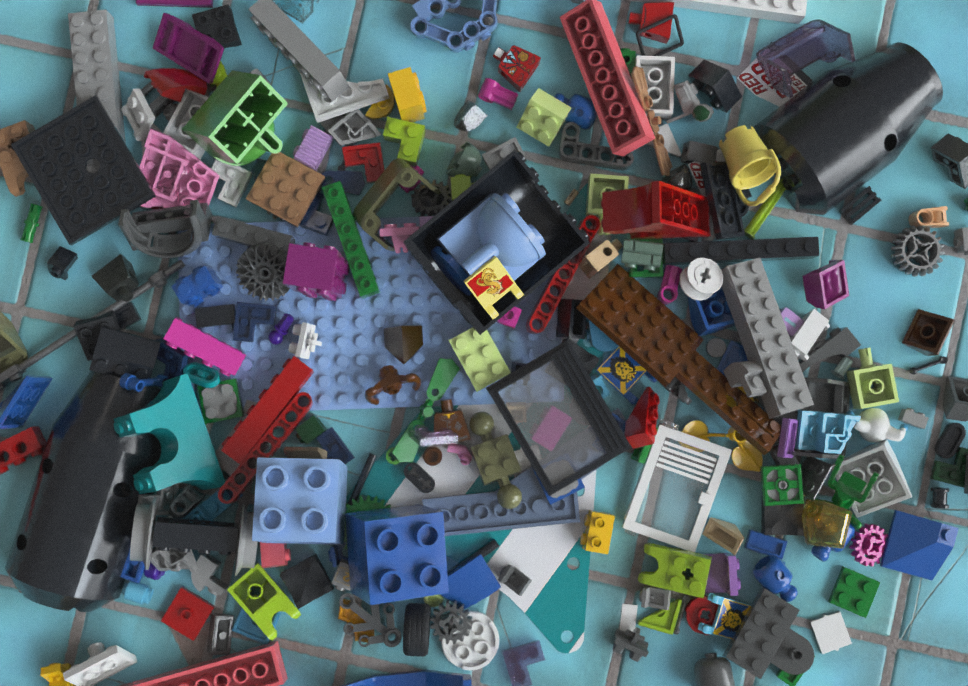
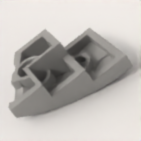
[319,109,381,146]
[150,515,197,572]

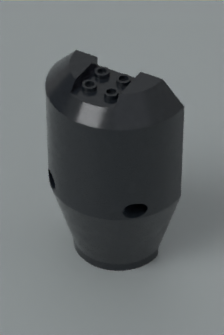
[754,42,943,216]

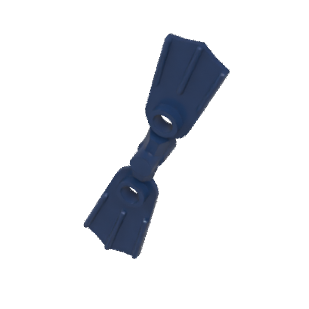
[251,159,365,195]

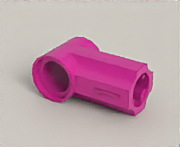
[478,78,518,110]
[657,265,682,305]

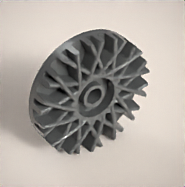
[236,243,290,301]

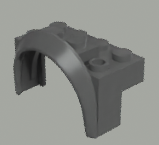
[118,200,212,258]

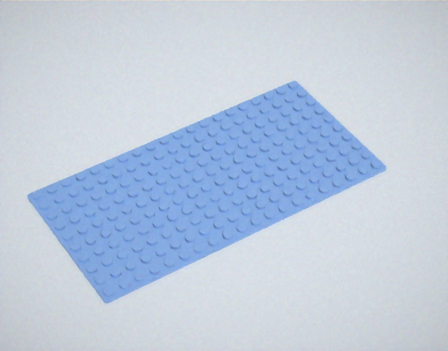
[178,216,564,415]

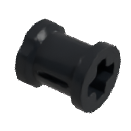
[931,487,949,509]

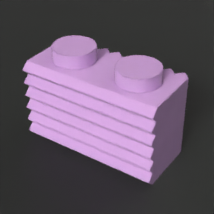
[293,125,334,171]

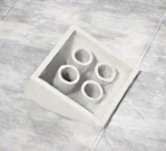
[832,439,912,518]

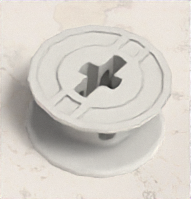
[679,257,723,301]

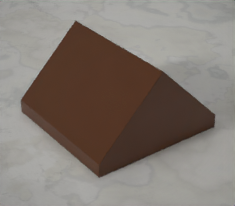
[902,309,955,356]

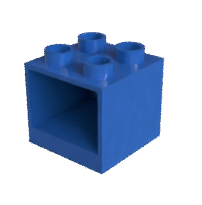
[345,504,449,605]

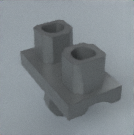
[613,627,649,662]

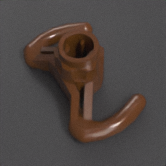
[365,365,421,405]

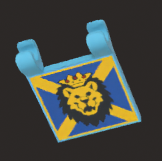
[698,592,751,640]

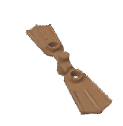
[631,66,673,176]

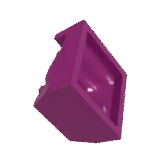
[802,260,849,309]

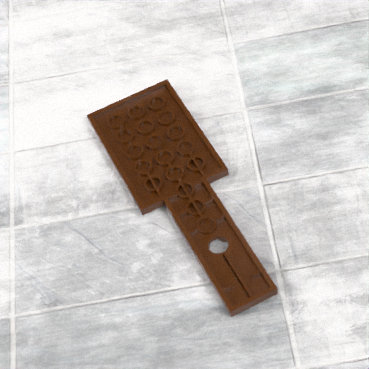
[576,264,782,455]

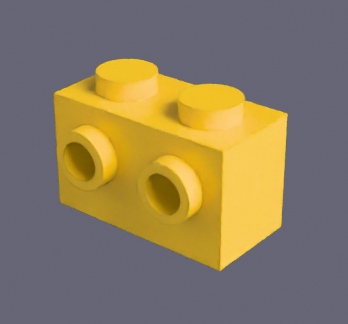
[580,510,615,554]

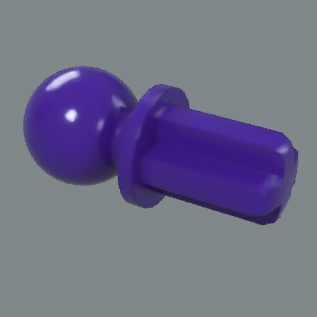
[268,313,294,345]

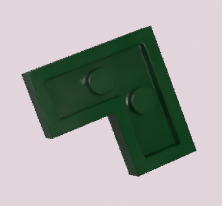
[930,447,968,488]

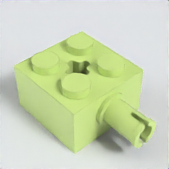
[585,173,629,235]
[846,347,899,409]

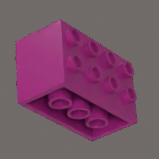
[283,242,350,301]

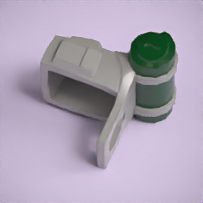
[666,80,714,124]

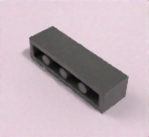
[212,216,296,254]

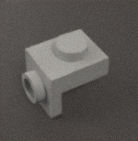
[639,586,671,610]

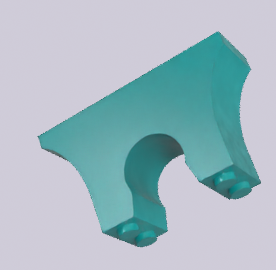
[114,373,225,494]

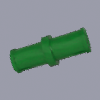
[20,203,43,243]

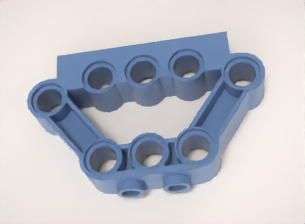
[410,0,498,53]

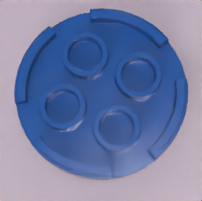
[431,246,472,296]

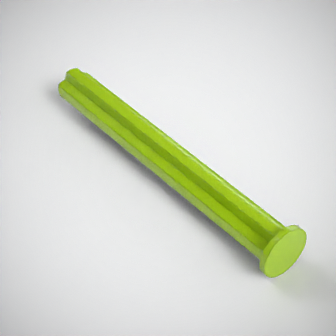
[744,178,786,240]

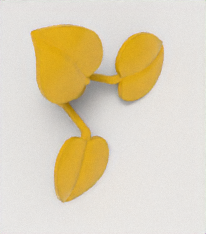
[678,386,763,472]

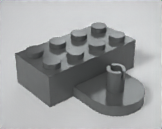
[722,588,814,679]

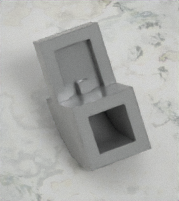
[723,360,767,397]
[191,554,229,596]

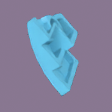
[795,410,861,454]

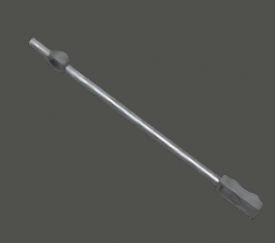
[0,260,185,392]

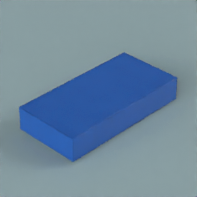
[744,529,787,560]

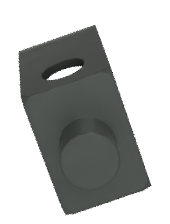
[92,254,139,301]

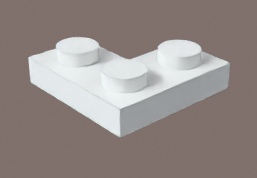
[211,160,253,207]

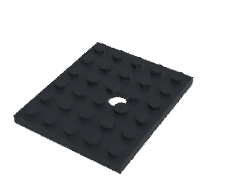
[11,95,156,246]

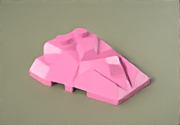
[139,128,220,208]

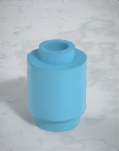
[122,581,154,605]

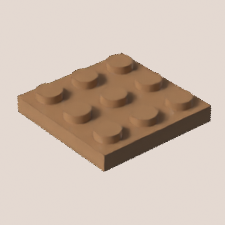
[246,152,326,228]

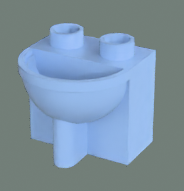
[436,193,546,281]

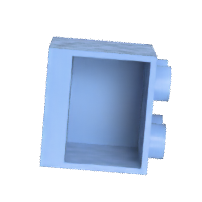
[252,457,348,545]

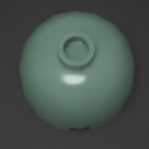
[446,141,482,178]

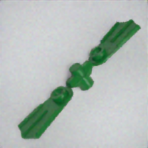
[392,358,460,462]

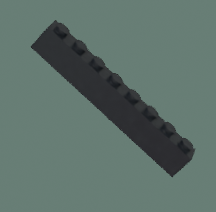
[663,237,819,265]

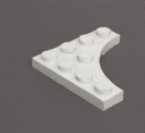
[300,72,389,123]

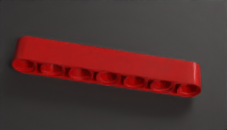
[526,215,600,334]
[218,392,313,504]

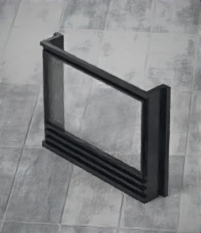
[486,340,631,496]

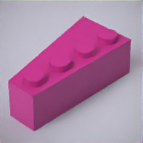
[163,317,246,376]

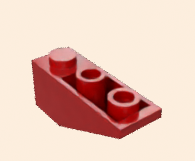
[624,387,660,449]

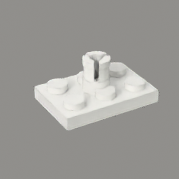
[63,642,137,686]

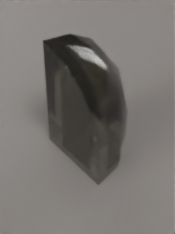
[454,100,488,131]

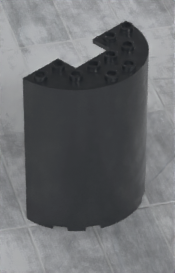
[403,150,590,335]

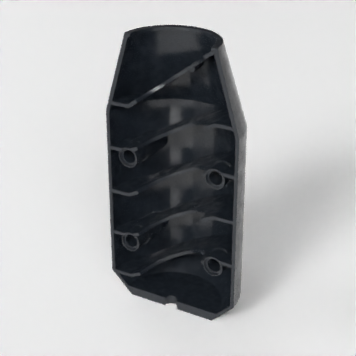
[5,371,161,612]

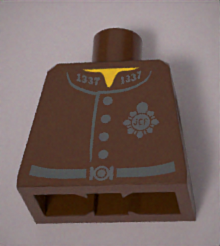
[434,399,471,446]

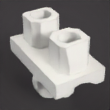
[288,322,322,359]

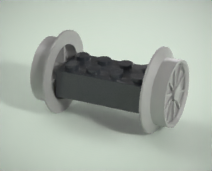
[130,497,258,576]

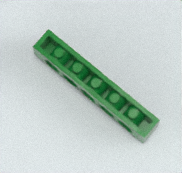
[322,181,381,299]

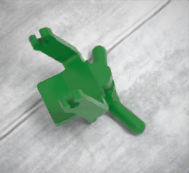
[810,455,879,529]

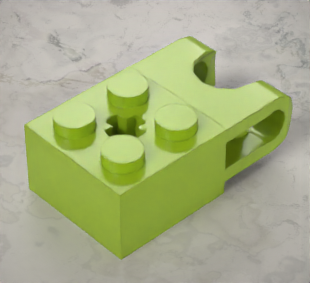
[638,543,712,598]
[227,563,301,640]

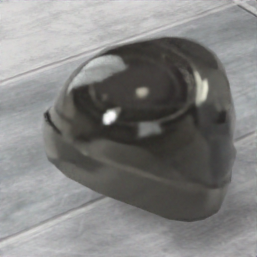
[661,164,692,191]

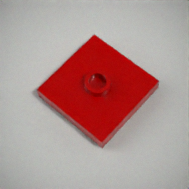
[161,586,215,641]

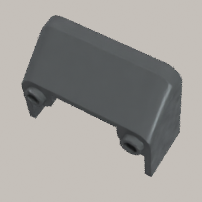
[792,377,850,459]

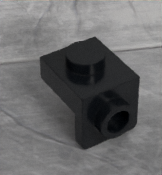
[47,246,78,280]

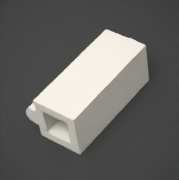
[790,309,830,361]

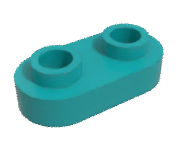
[183,362,220,388]

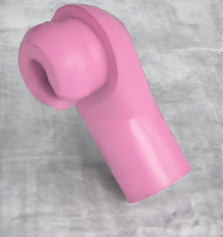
[447,443,472,465]

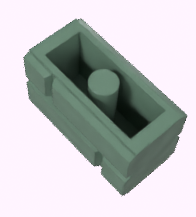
[621,239,663,271]

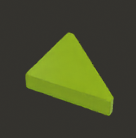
[637,598,682,635]

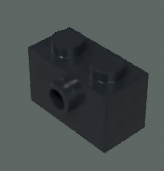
[556,299,587,339]

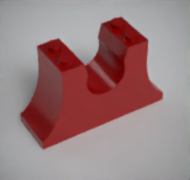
[601,181,711,239]

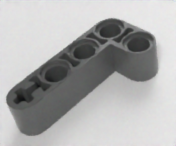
[559,122,634,171]

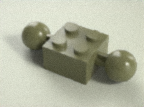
[469,411,522,509]

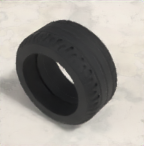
[403,603,431,657]

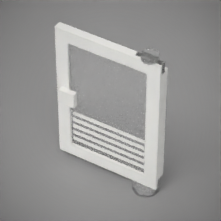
[622,418,732,552]

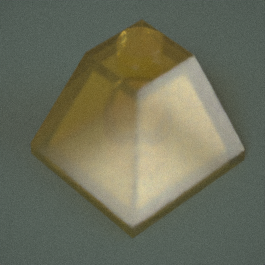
[802,499,852,549]

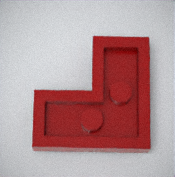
[342,142,385,184]

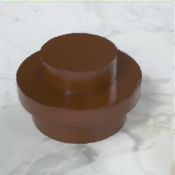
[423,446,442,466]

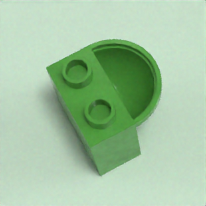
[182,70,288,166]

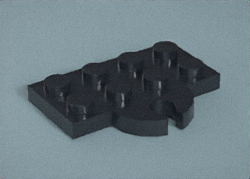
[700,161,749,240]

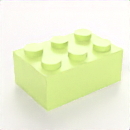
[448,327,511,392]

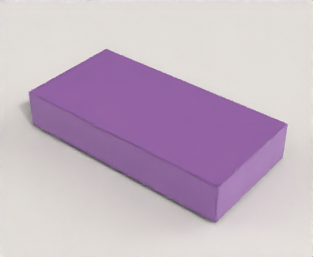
[777,418,799,458]

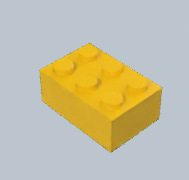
[388,67,427,123]

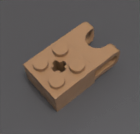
[0,120,35,197]

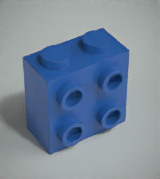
[171,265,224,307]

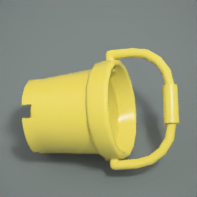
[719,125,781,207]

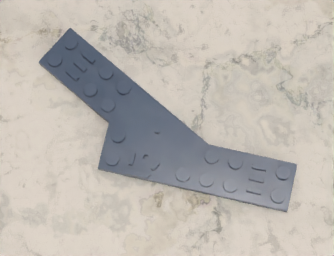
[422,408,631,536]

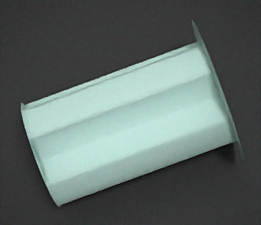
[831,357,853,379]

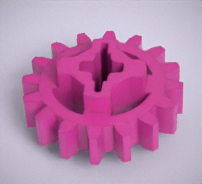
[849,523,888,567]

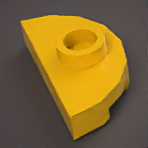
[365,84,395,119]

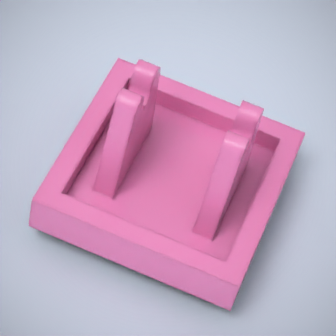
[380,223,420,253]

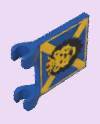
[596,347,657,405]

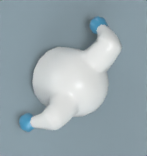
[846,408,908,443]

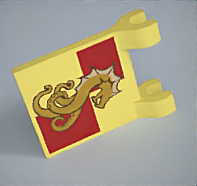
[463,256,524,319]

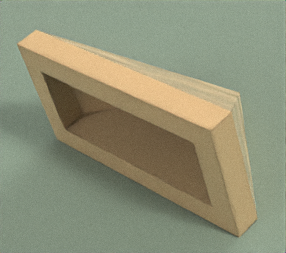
[702,517,744,555]

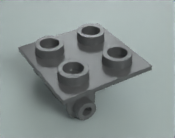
[801,457,833,500]

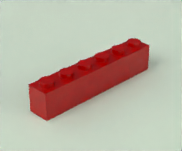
[221,356,314,464]

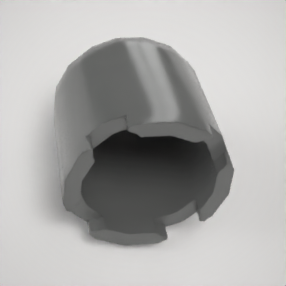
[694,653,735,686]

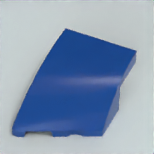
[440,554,501,609]

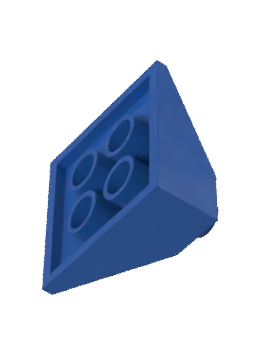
[688,268,736,337]
[0,375,53,429]
[880,510,959,580]

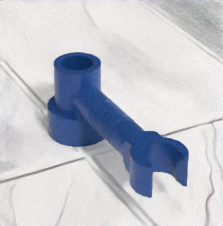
[119,373,169,392]

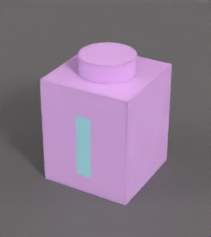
[779,307,804,337]

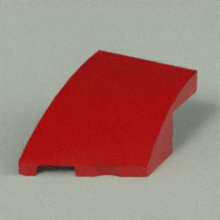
[144,68,207,102]

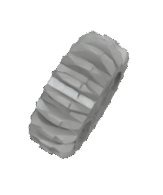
[890,225,945,277]

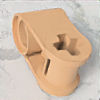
[908,206,949,228]

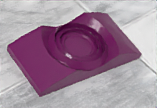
[152,13,224,84]

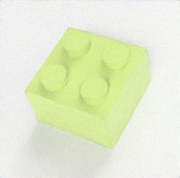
[516,88,571,147]

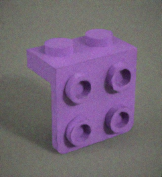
[693,553,741,596]

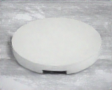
[441,610,499,670]

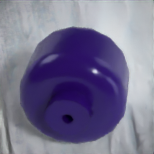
[144,562,165,580]

